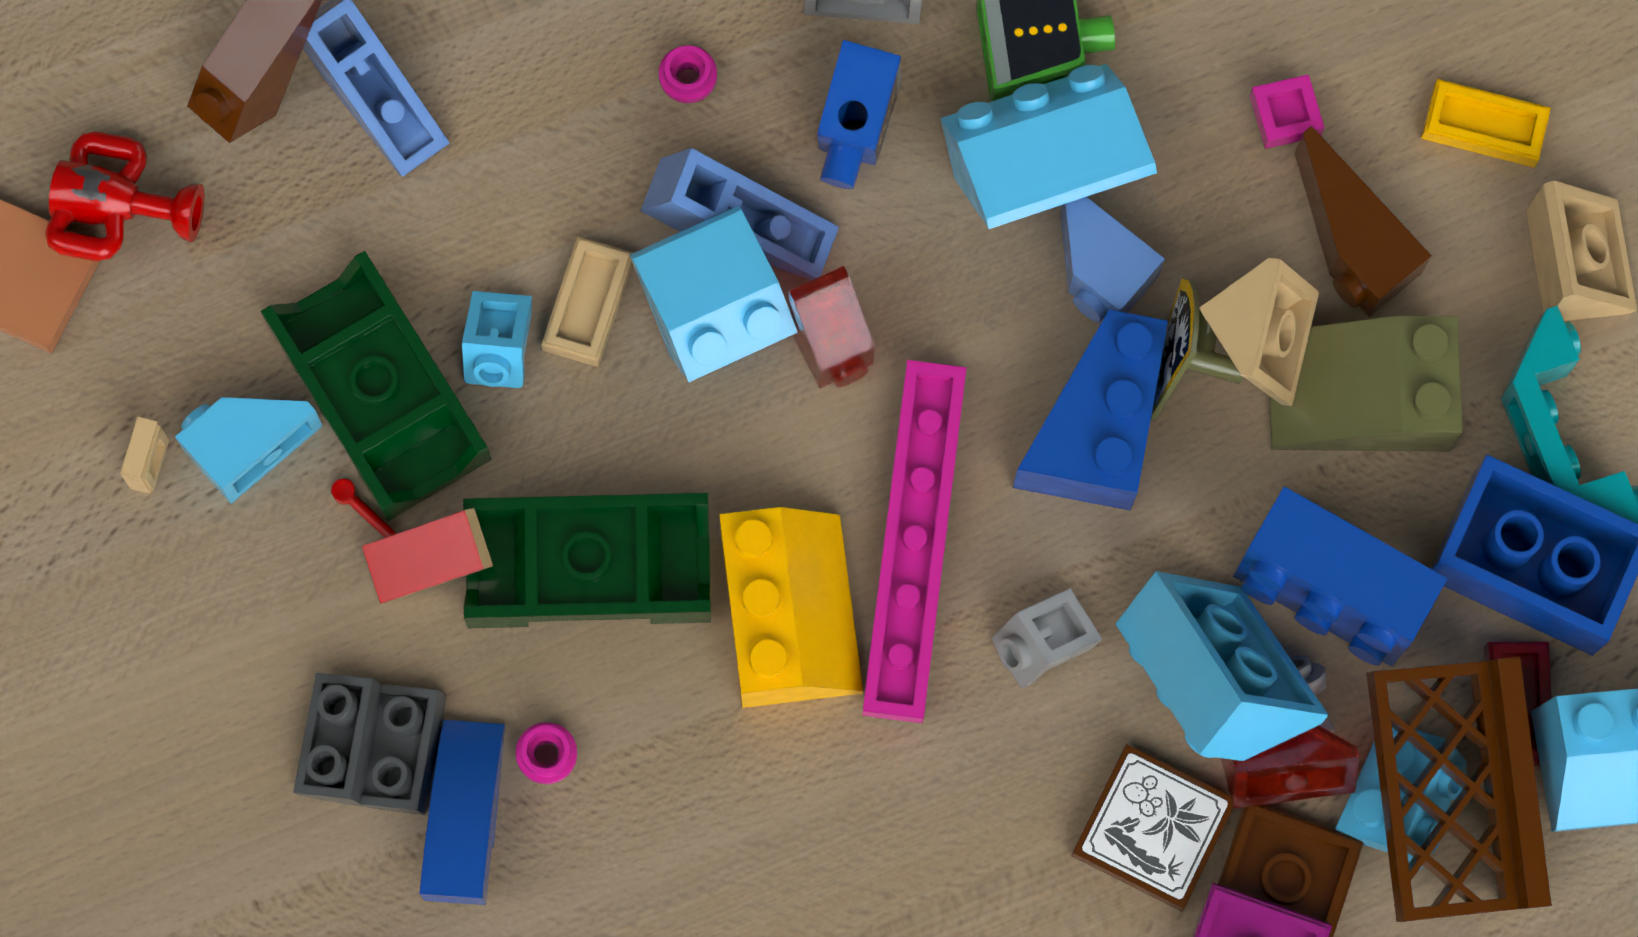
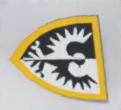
[1151,278,1243,421]

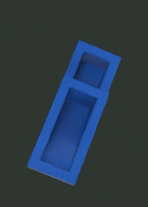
[419,720,505,905]

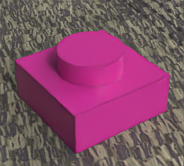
[1249,74,1325,149]

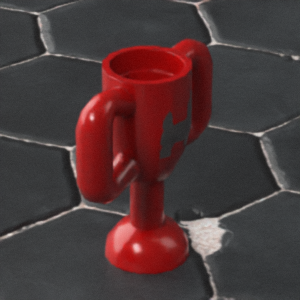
[45,131,205,261]

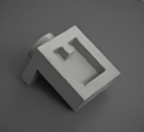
[992,588,1102,688]

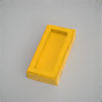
[1421,79,1551,168]

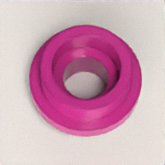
[659,45,717,103]
[515,722,578,785]

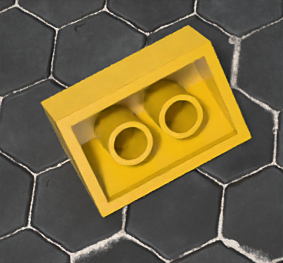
[719,507,863,708]

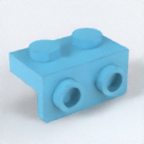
[1335,727,1467,871]

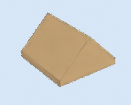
[1526,180,1638,321]
[1199,258,1319,406]

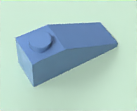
[303,0,450,177]
[640,148,839,281]

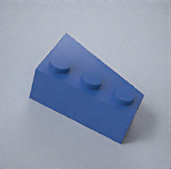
[1013,309,1168,511]

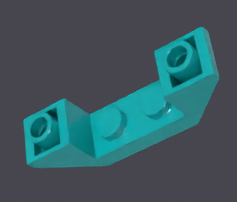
[1501,305,1638,524]

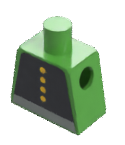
[976,0,1115,102]

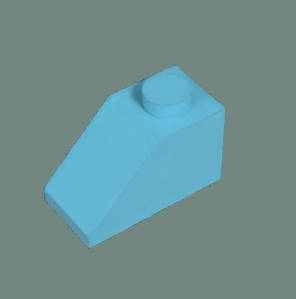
[175,397,322,504]

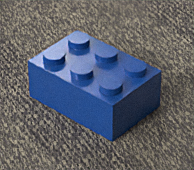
[1430,455,1638,656]
[1233,486,1448,667]

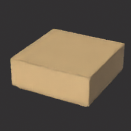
[120,417,169,494]

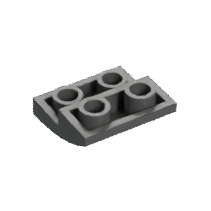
[293,673,447,815]

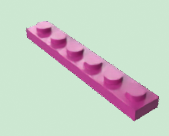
[862,360,967,724]

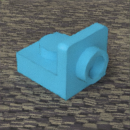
[462,291,532,388]

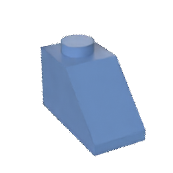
[1060,197,1165,322]

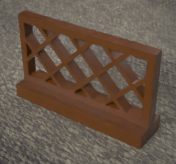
[1366,657,1552,922]

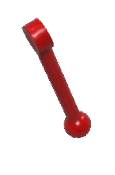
[331,478,397,538]

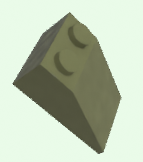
[1269,316,1463,452]

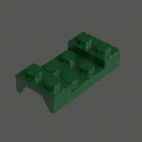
[261,251,492,521]
[463,493,711,629]

